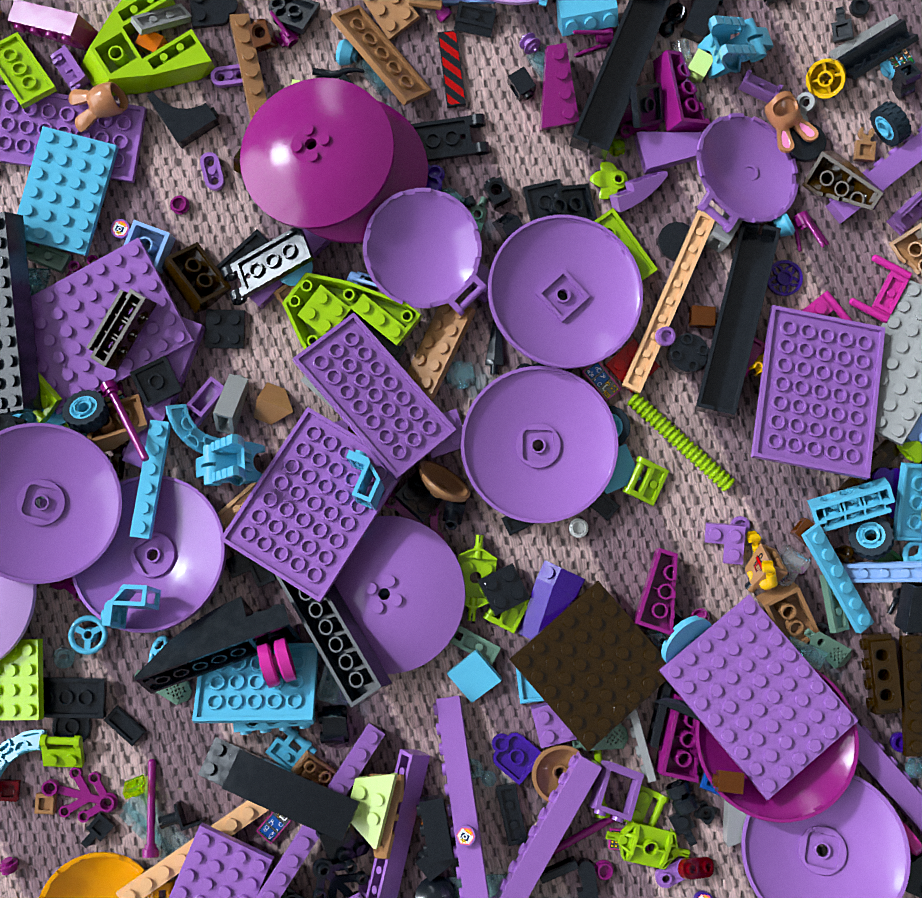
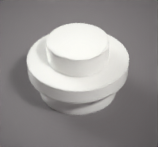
[569,518,588,538]

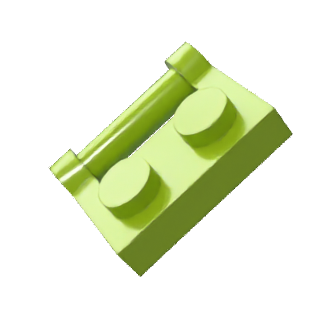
[32,372,62,423]
[622,456,669,506]
[483,600,529,634]
[39,734,85,768]
[624,784,669,827]

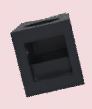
[892,60,922,99]
[576,858,598,898]

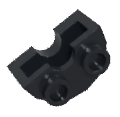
[318,704,350,745]

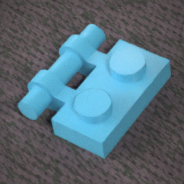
[265,728,317,770]

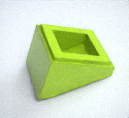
[897,441,922,464]

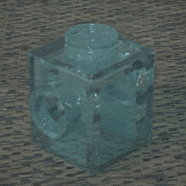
[446,361,475,390]

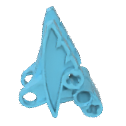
[697,15,774,79]
[196,434,265,486]

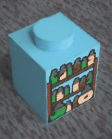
[880,48,915,81]

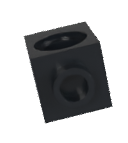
[507,66,536,101]
[483,176,511,210]

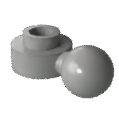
[797,92,817,122]

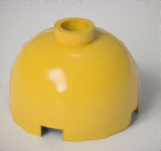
[806,58,846,99]

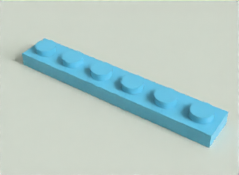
[130,420,171,539]
[801,524,874,633]

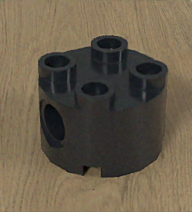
[666,333,709,374]

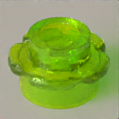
[609,138,625,157]

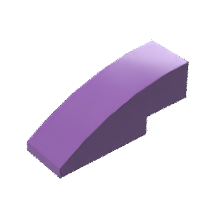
[609,170,668,212]
[186,376,224,428]

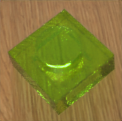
[122,774,146,799]

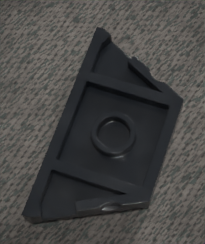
[316,823,371,863]

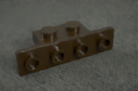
[835,439,901,492]

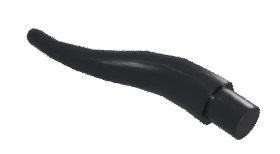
[312,67,365,79]

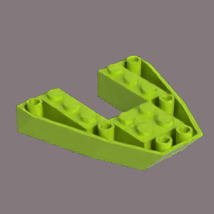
[81,0,215,96]
[282,272,424,349]

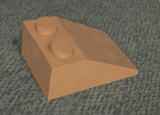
[87,394,148,452]
[756,579,819,648]

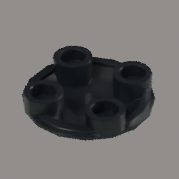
[415,876,455,898]

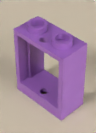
[588,760,644,823]

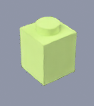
[688,48,713,83]

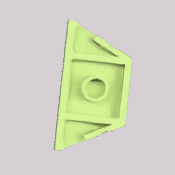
[350,773,398,849]

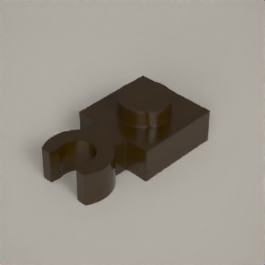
[111,445,125,479]

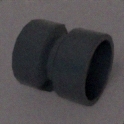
[665,779,700,816]

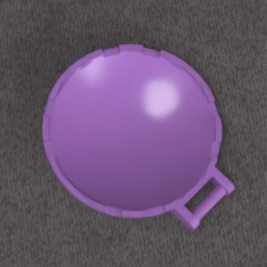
[696,113,798,233]
[363,188,488,316]

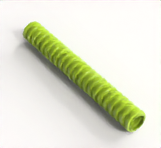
[627,393,735,492]

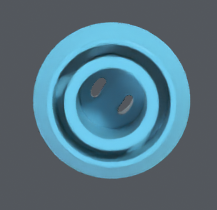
[336,39,358,66]
[771,212,795,237]

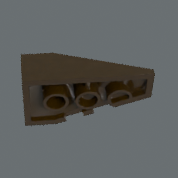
[802,151,885,210]

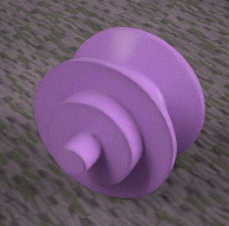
[519,32,540,55]

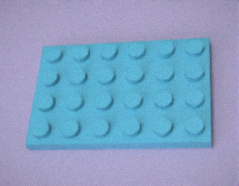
[17,126,119,257]
[192,643,319,723]

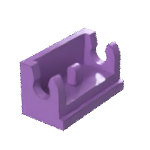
[50,45,91,91]
[738,69,783,103]
[886,191,922,236]

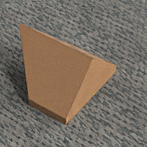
[253,382,293,425]

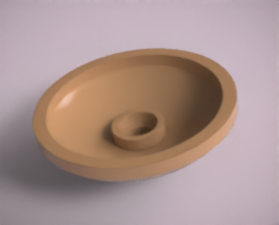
[418,461,470,502]
[532,745,581,802]

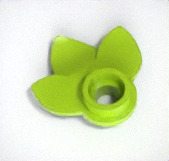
[589,162,628,200]

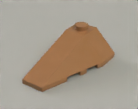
[889,223,922,276]
[362,774,404,859]

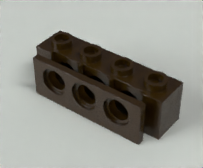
[86,288,157,371]
[859,631,902,715]

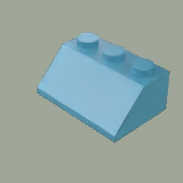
[556,0,618,36]

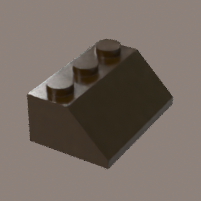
[162,242,232,314]

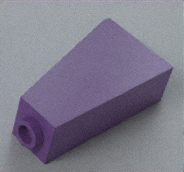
[634,131,703,174]

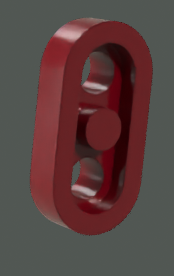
[678,856,714,880]

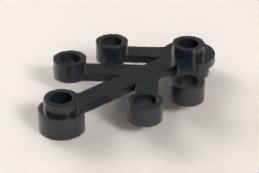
[313,858,368,898]

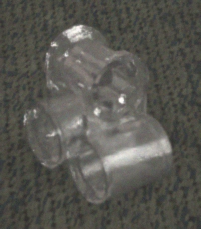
[778,544,810,586]

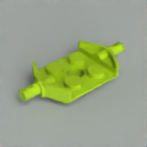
[458,535,497,621]
[606,819,690,870]

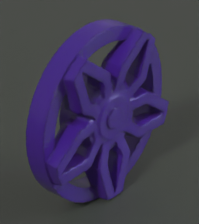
[767,260,803,296]

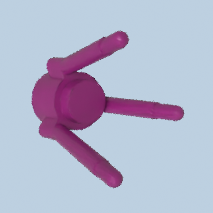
[263,10,299,49]
[573,27,613,57]
[792,210,829,252]

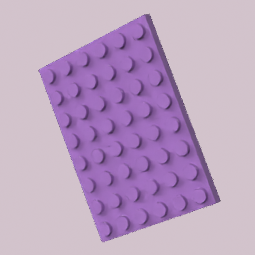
[31,238,195,415]
[751,305,885,480]
[219,407,402,603]
[659,594,858,800]

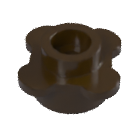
[834,545,856,564]

